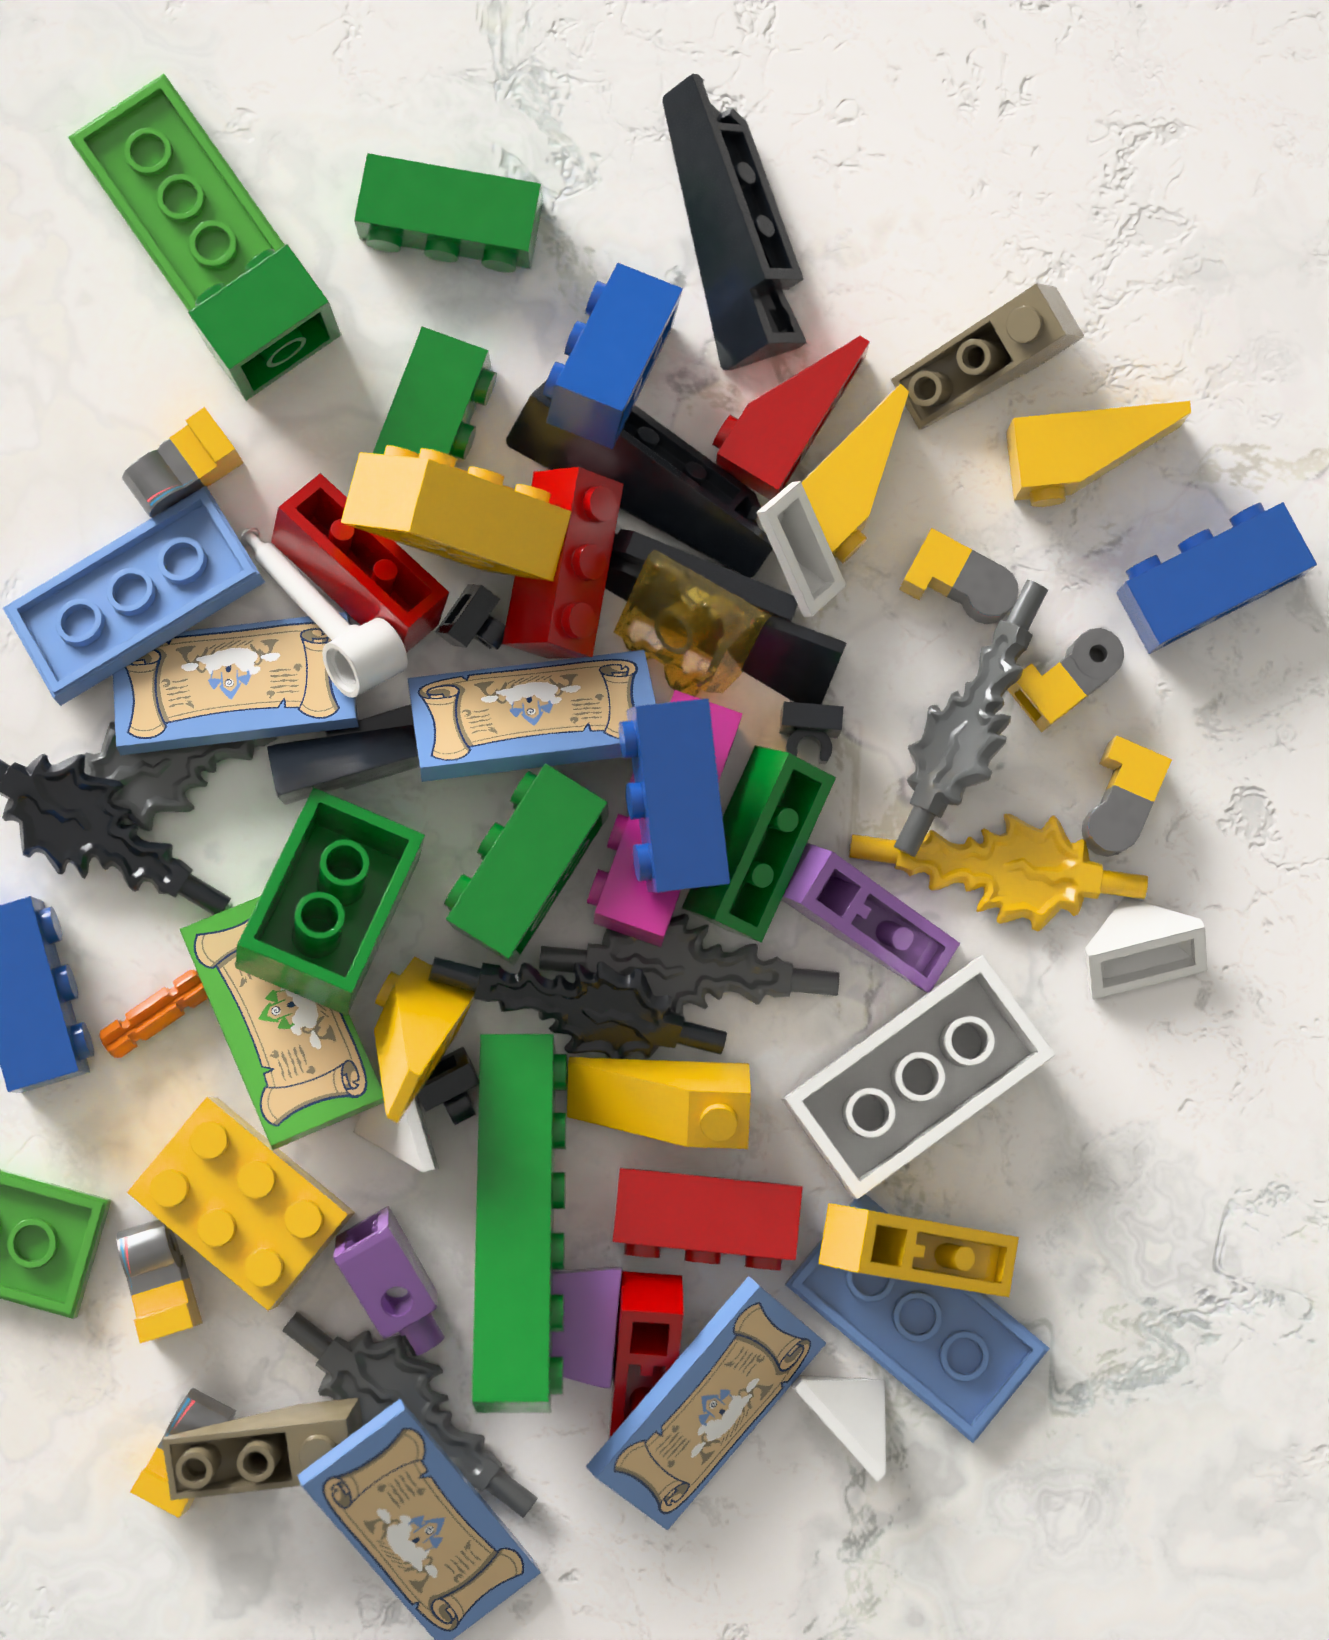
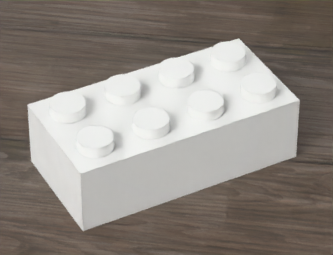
[781,955,1056,1199]

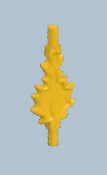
[849,814,1148,931]

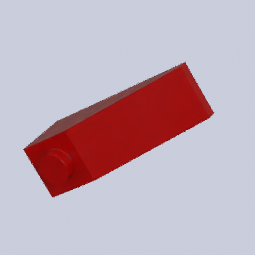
[712,336,870,500]
[608,1271,684,1440]

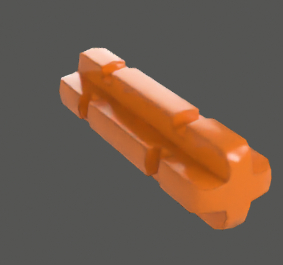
[99,970,208,1058]

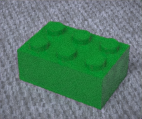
[444,763,609,966]
[235,787,425,1016]

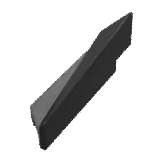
[506,380,773,578]
[605,529,847,704]

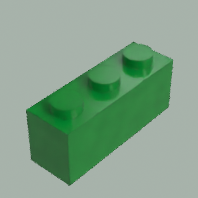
[354,153,543,272]
[373,326,497,460]
[681,745,836,943]

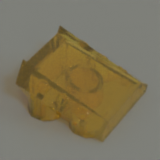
[613,550,772,697]

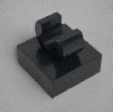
[435,584,506,650]
[779,701,844,764]
[417,1046,479,1125]

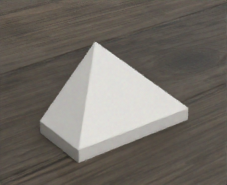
[757,481,846,617]
[1085,897,1208,1000]
[353,1074,439,1173]
[792,1375,886,1482]

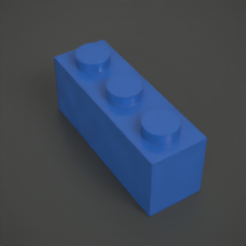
[543,262,683,449]
[1116,502,1317,654]
[619,698,730,892]
[0,896,94,1093]

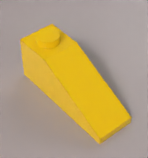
[802,384,909,563]
[1006,401,1191,507]
[374,956,474,1123]
[567,1057,751,1149]
[818,1203,1019,1298]

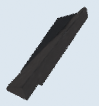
[662,74,807,370]
[267,704,419,805]

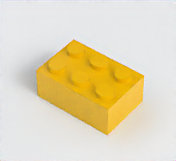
[341,445,572,581]
[127,1097,355,1311]

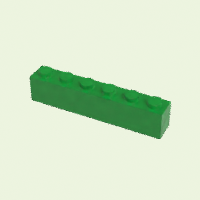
[472,1034,567,1413]

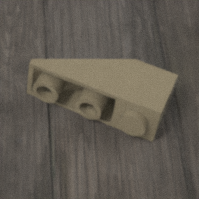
[891,283,1085,429]
[162,1397,363,1500]

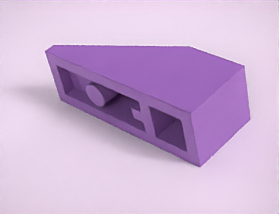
[781,843,960,993]

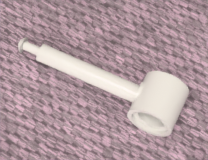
[240,528,408,698]

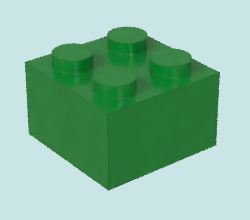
[188,244,341,401]

